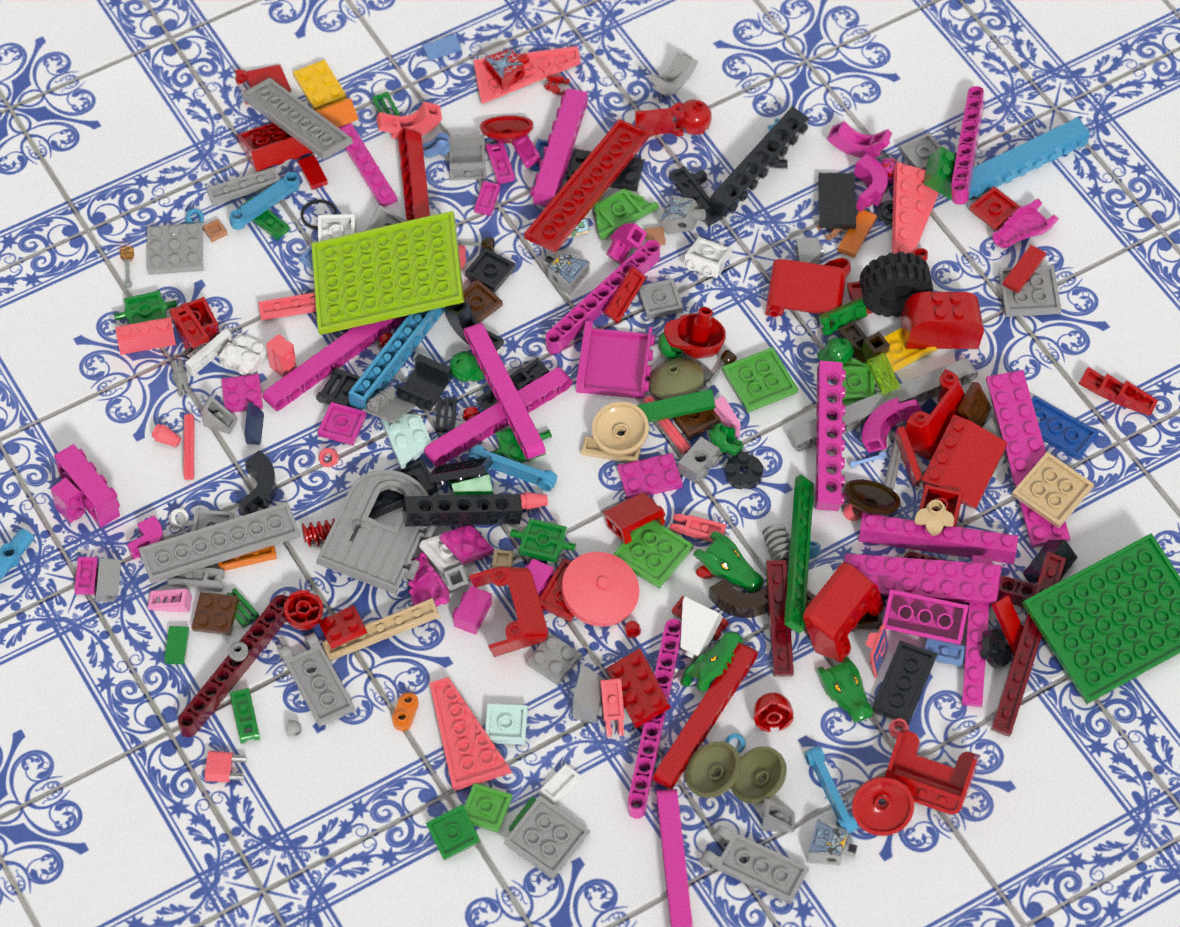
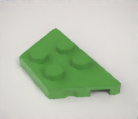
[594,189,658,240]
[842,358,875,406]

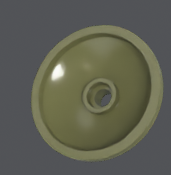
[648,358,704,400]
[685,741,741,798]
[731,746,787,804]

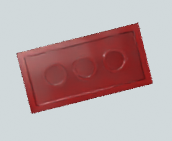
[606,648,671,728]

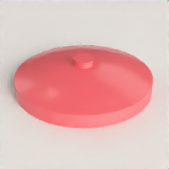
[561,552,639,627]

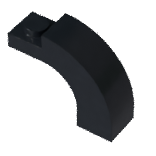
[444,301,504,351]
[238,450,277,516]

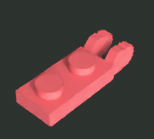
[669,513,726,542]
[600,679,624,737]

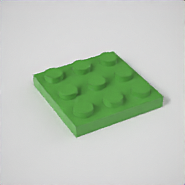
[722,347,798,413]
[613,520,694,589]

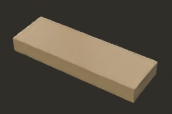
[581,436,641,463]

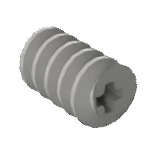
[762,524,791,566]

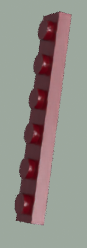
[765,560,794,676]

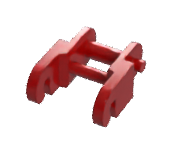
[544,75,570,96]

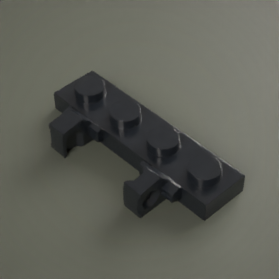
[669,166,723,226]

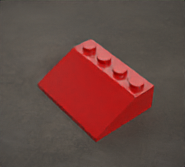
[236,122,313,171]
[922,414,1008,509]

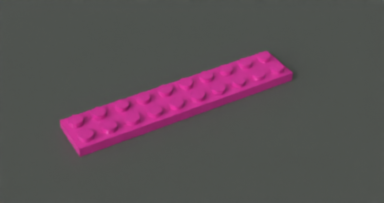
[986,370,1070,548]

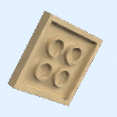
[1012,452,1094,528]

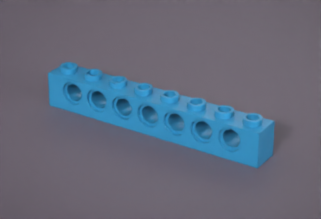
[348,307,445,411]

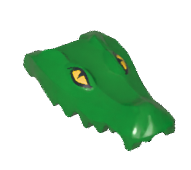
[693,531,764,594]
[680,632,743,692]
[816,657,873,723]

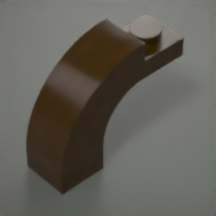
[838,321,890,364]
[709,578,768,618]

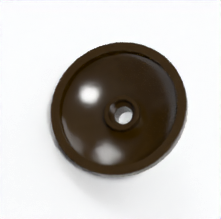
[843,479,901,515]

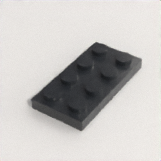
[567,149,644,191]

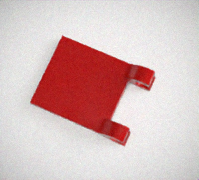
[235,64,291,104]
[635,103,684,137]

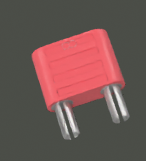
[205,751,247,782]

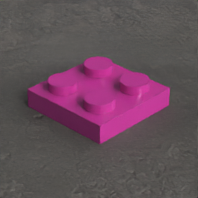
[222,374,263,413]
[318,402,367,446]
[440,525,494,565]

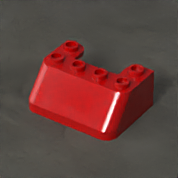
[804,562,884,662]
[885,729,981,815]

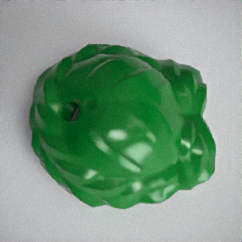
[817,338,854,365]
[450,351,485,383]
[709,423,744,456]

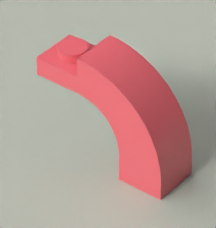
[376,102,442,139]

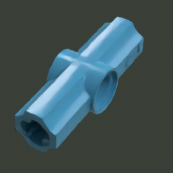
[0,528,35,581]

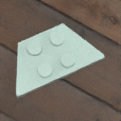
[380,414,431,469]

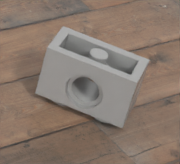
[678,437,720,484]

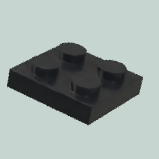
[465,248,516,292]

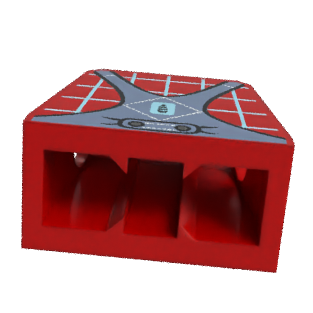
[485,49,530,90]

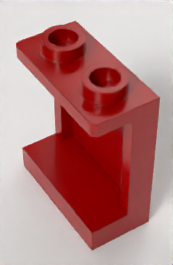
[603,492,665,545]

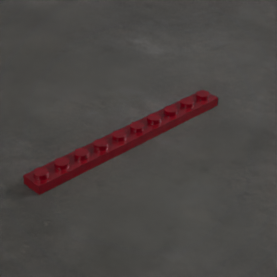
[990,552,1066,737]

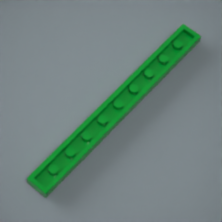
[784,474,814,634]

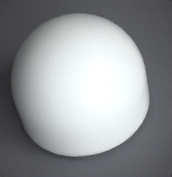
[168,508,189,528]

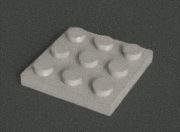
[147,223,204,275]
[998,265,1062,317]
[503,796,590,880]

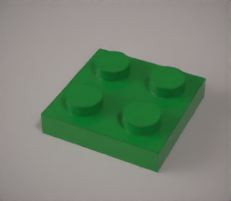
[426,804,481,861]

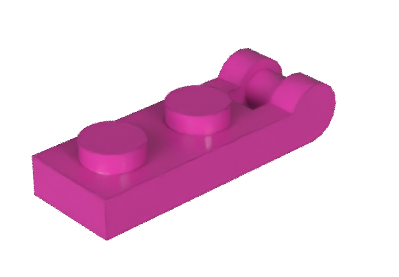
[485,141,515,184]

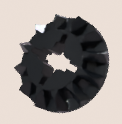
[877,201,893,225]

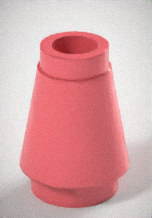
[151,424,181,447]
[519,492,548,511]

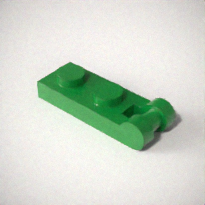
[819,297,868,335]
[229,688,261,744]

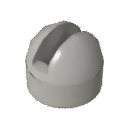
[287,720,302,736]

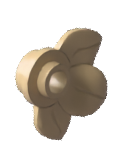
[915,500,954,536]

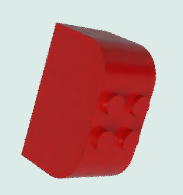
[900,292,984,349]

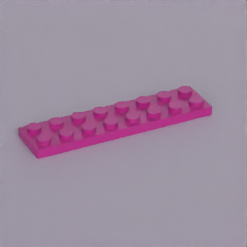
[844,554,1002,604]

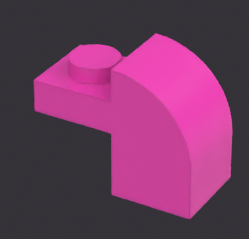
[606,223,647,264]
[127,515,164,560]

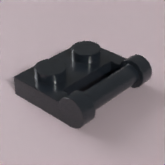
[316,368,360,406]

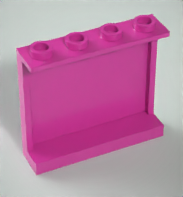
[576,321,655,399]

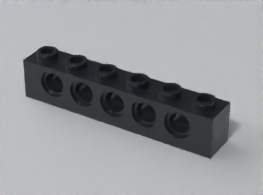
[402,494,523,527]

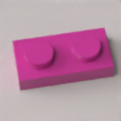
[74,557,99,595]

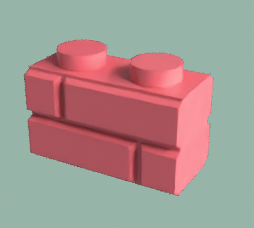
[266,334,297,377]

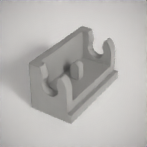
[95,558,121,602]

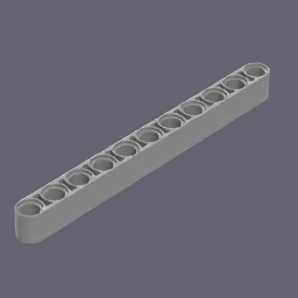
[787,358,978,452]

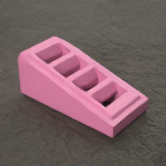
[713,396,741,437]
[148,589,192,612]

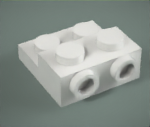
[318,213,356,242]
[683,237,733,278]
[219,333,268,376]

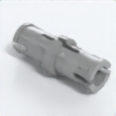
[171,360,190,397]

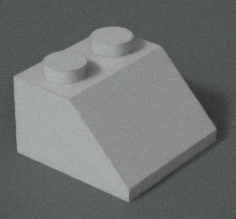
[573,665,605,723]

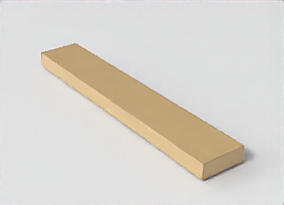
[322,598,440,661]

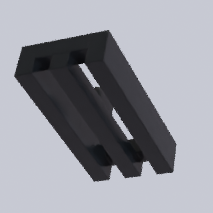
[435,397,458,433]

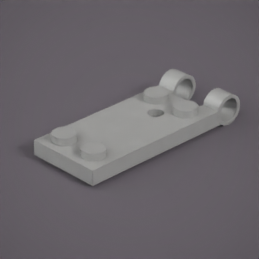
[277,632,355,727]
[699,826,809,905]

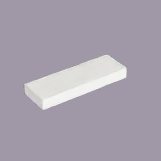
[185,329,232,377]

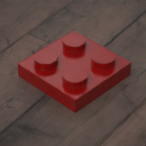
[969,186,1021,231]
[319,605,367,649]

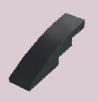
[476,358,550,410]

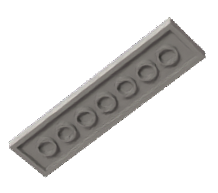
[241,78,353,160]
[139,502,301,584]

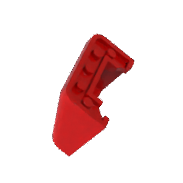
[765,259,846,323]
[906,369,965,461]

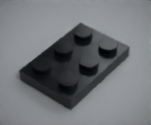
[429,456,493,485]

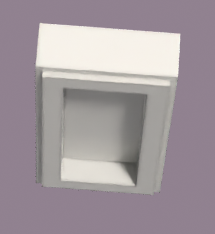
[539,764,581,805]

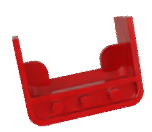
[469,566,549,657]

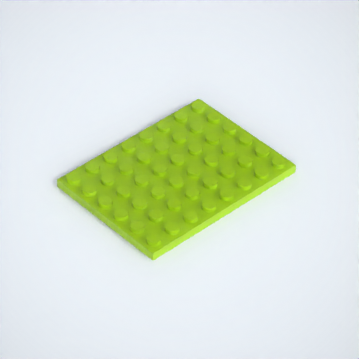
[311,211,464,335]

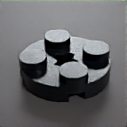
[725,452,764,490]
[980,628,1012,669]

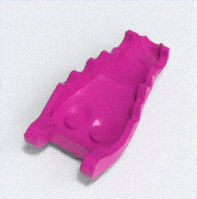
[993,198,1059,249]
[408,552,450,607]

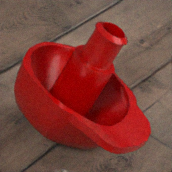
[664,307,726,359]

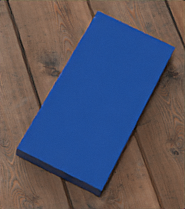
[1032,395,1099,461]

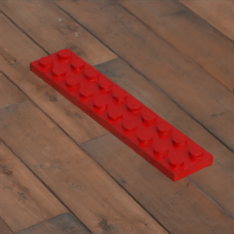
[524,119,650,253]

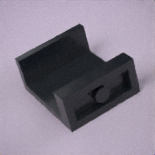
[396,354,452,411]

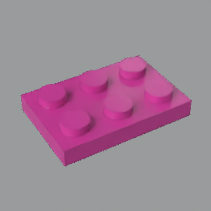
[617,453,683,500]

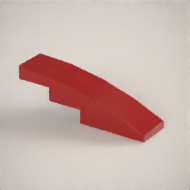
[1078,367,1158,416]

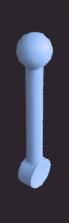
[849,451,887,468]

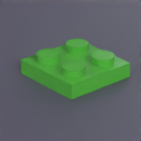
[464,783,513,833]

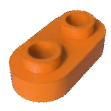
[392,692,419,731]

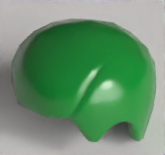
[658,332,683,359]

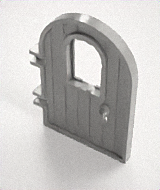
[316,470,436,594]

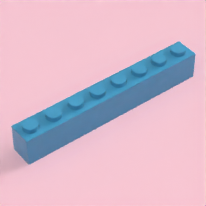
[968,118,1090,200]

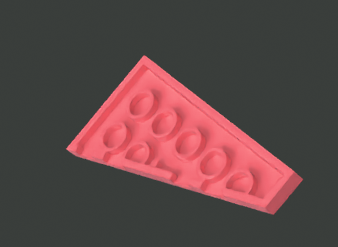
[473,46,580,105]
[891,162,939,254]
[430,677,513,791]

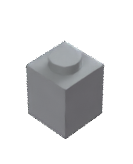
[443,565,469,591]

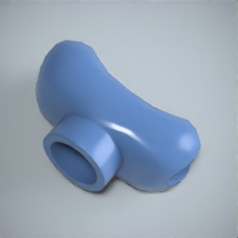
[423,132,450,158]

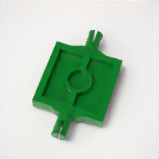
[114,290,177,324]
[489,428,552,463]
[510,518,576,563]

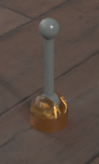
[119,246,134,288]

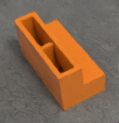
[314,98,358,127]

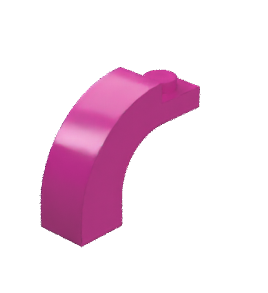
[827,121,893,158]
[854,154,888,212]
[862,398,922,453]

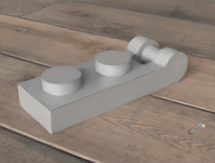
[167,567,226,592]

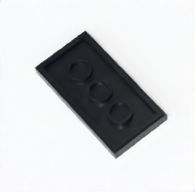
[818,173,856,229]
[369,459,439,519]
[872,640,937,725]

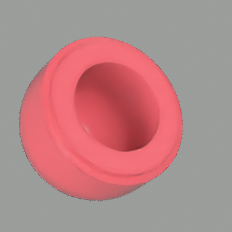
[319,448,339,467]
[843,503,863,521]

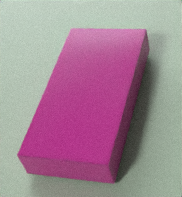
[512,135,541,169]
[474,181,501,216]

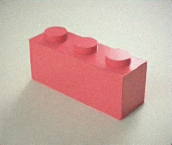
[115,317,176,355]

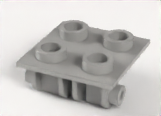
[363,386,416,423]

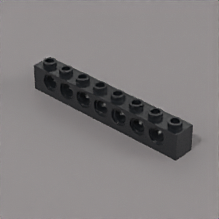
[708,106,809,217]

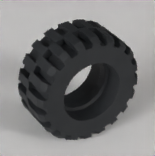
[859,252,933,317]

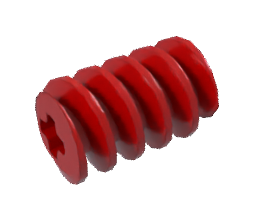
[302,518,335,547]

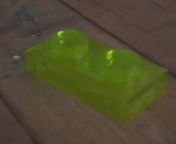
[866,353,900,395]

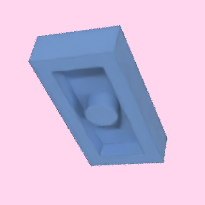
[925,638,966,667]

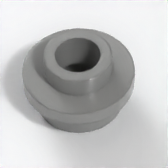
[228,642,248,662]

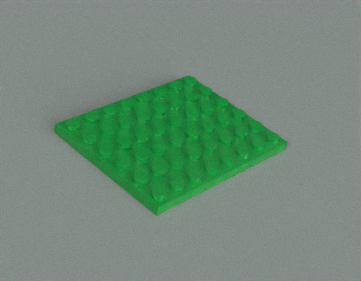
[1022,533,1180,704]

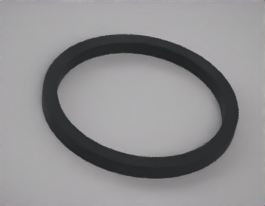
[301,199,337,230]

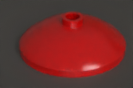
[480,115,534,143]
[852,777,914,836]

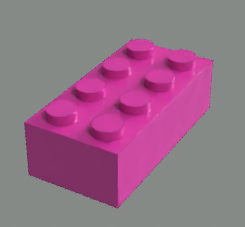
[54,444,120,528]
[883,589,969,645]

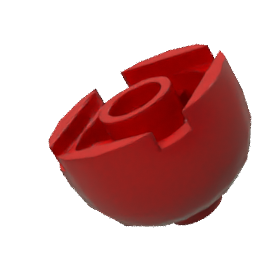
[676,99,712,135]
[284,590,323,631]
[753,693,794,732]

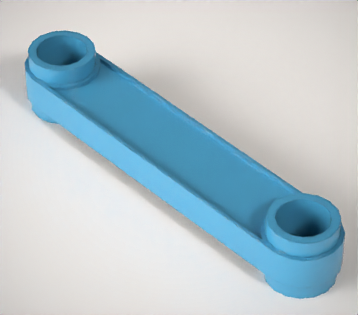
[229,172,300,230]
[467,445,558,492]
[804,746,858,834]

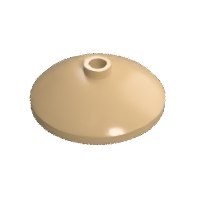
[592,402,649,455]

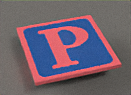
[865,624,889,678]

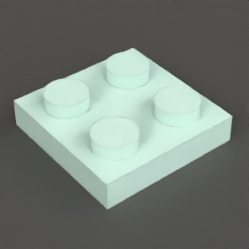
[485,704,528,745]

